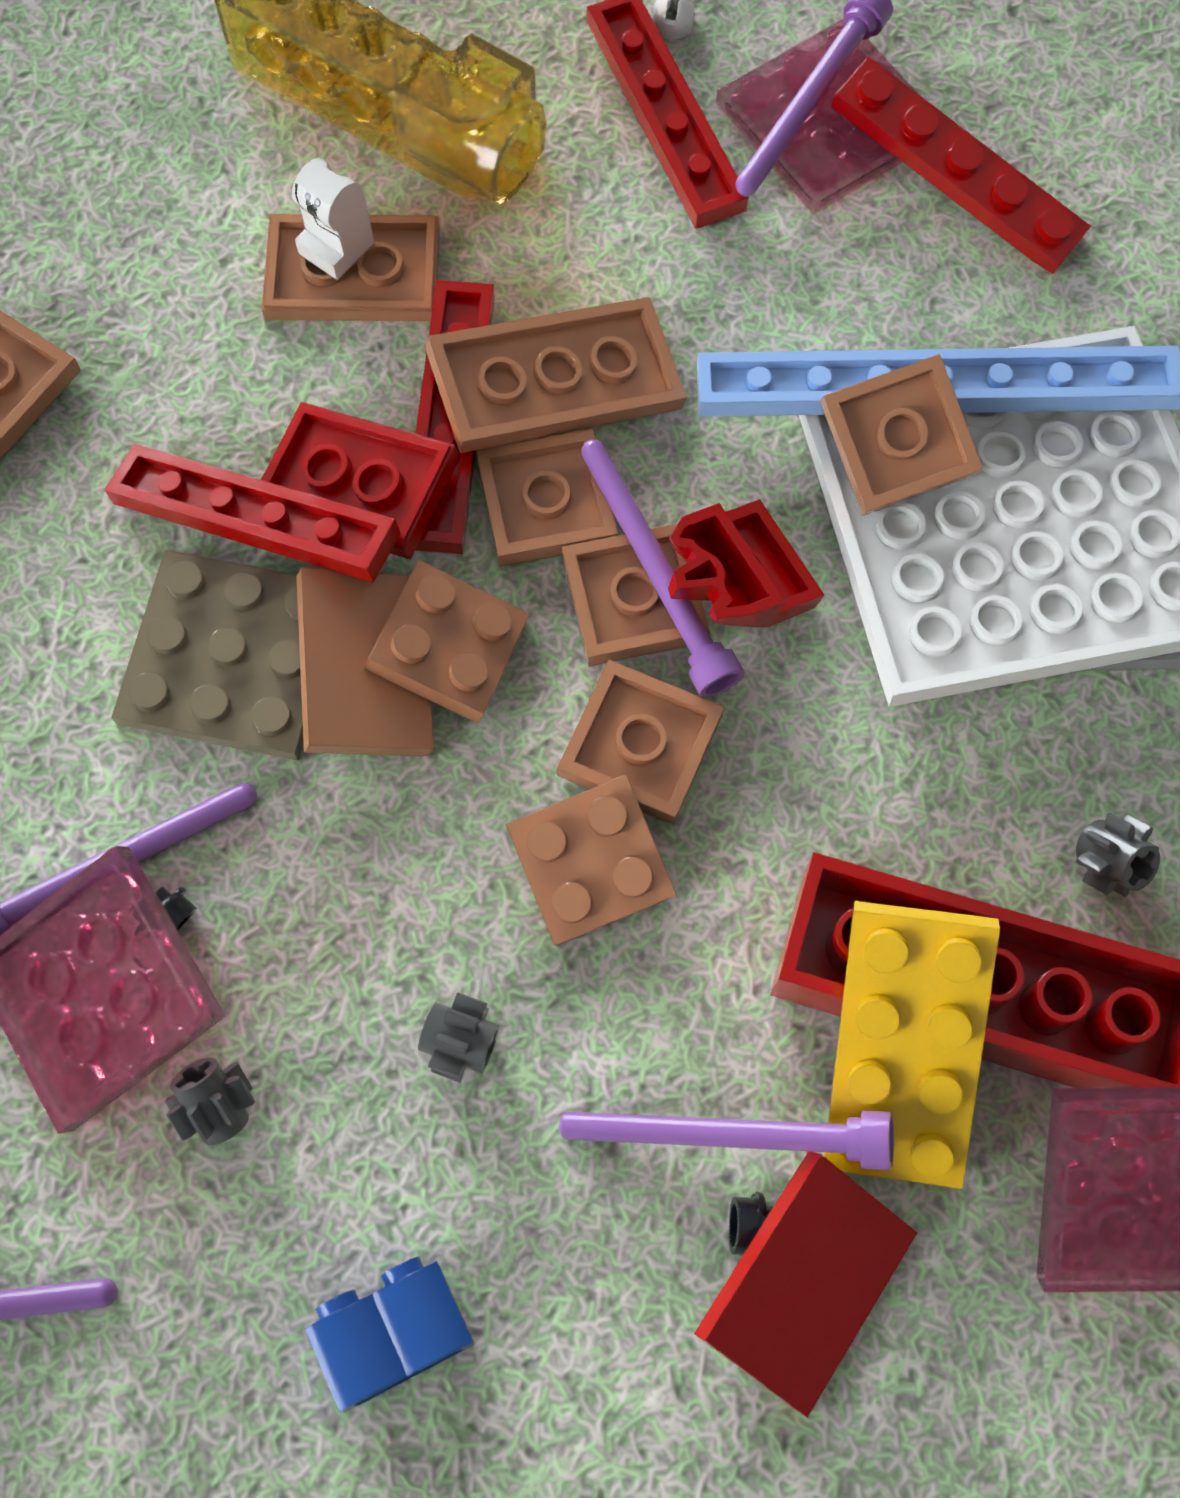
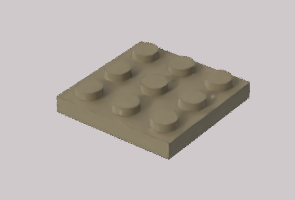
[111,550,303,761]

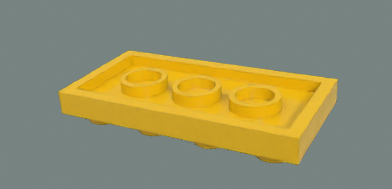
[824,901,1000,1189]

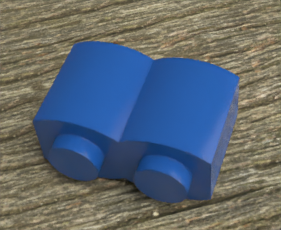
[305,1257,475,1412]

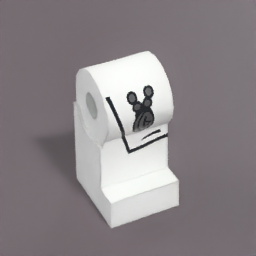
[292,158,375,280]

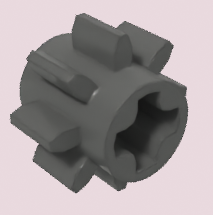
[1076,813,1160,897]
[418,992,500,1083]
[165,1058,255,1145]

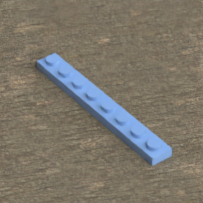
[697,346,1180,417]

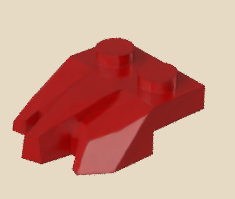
[668,499,824,628]

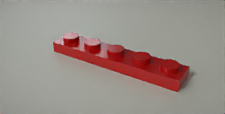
[587,0,749,229]
[830,56,1091,274]
[415,280,495,554]
[104,443,401,583]

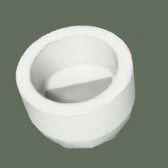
[652,0,695,40]

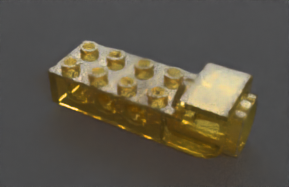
[214,0,547,204]

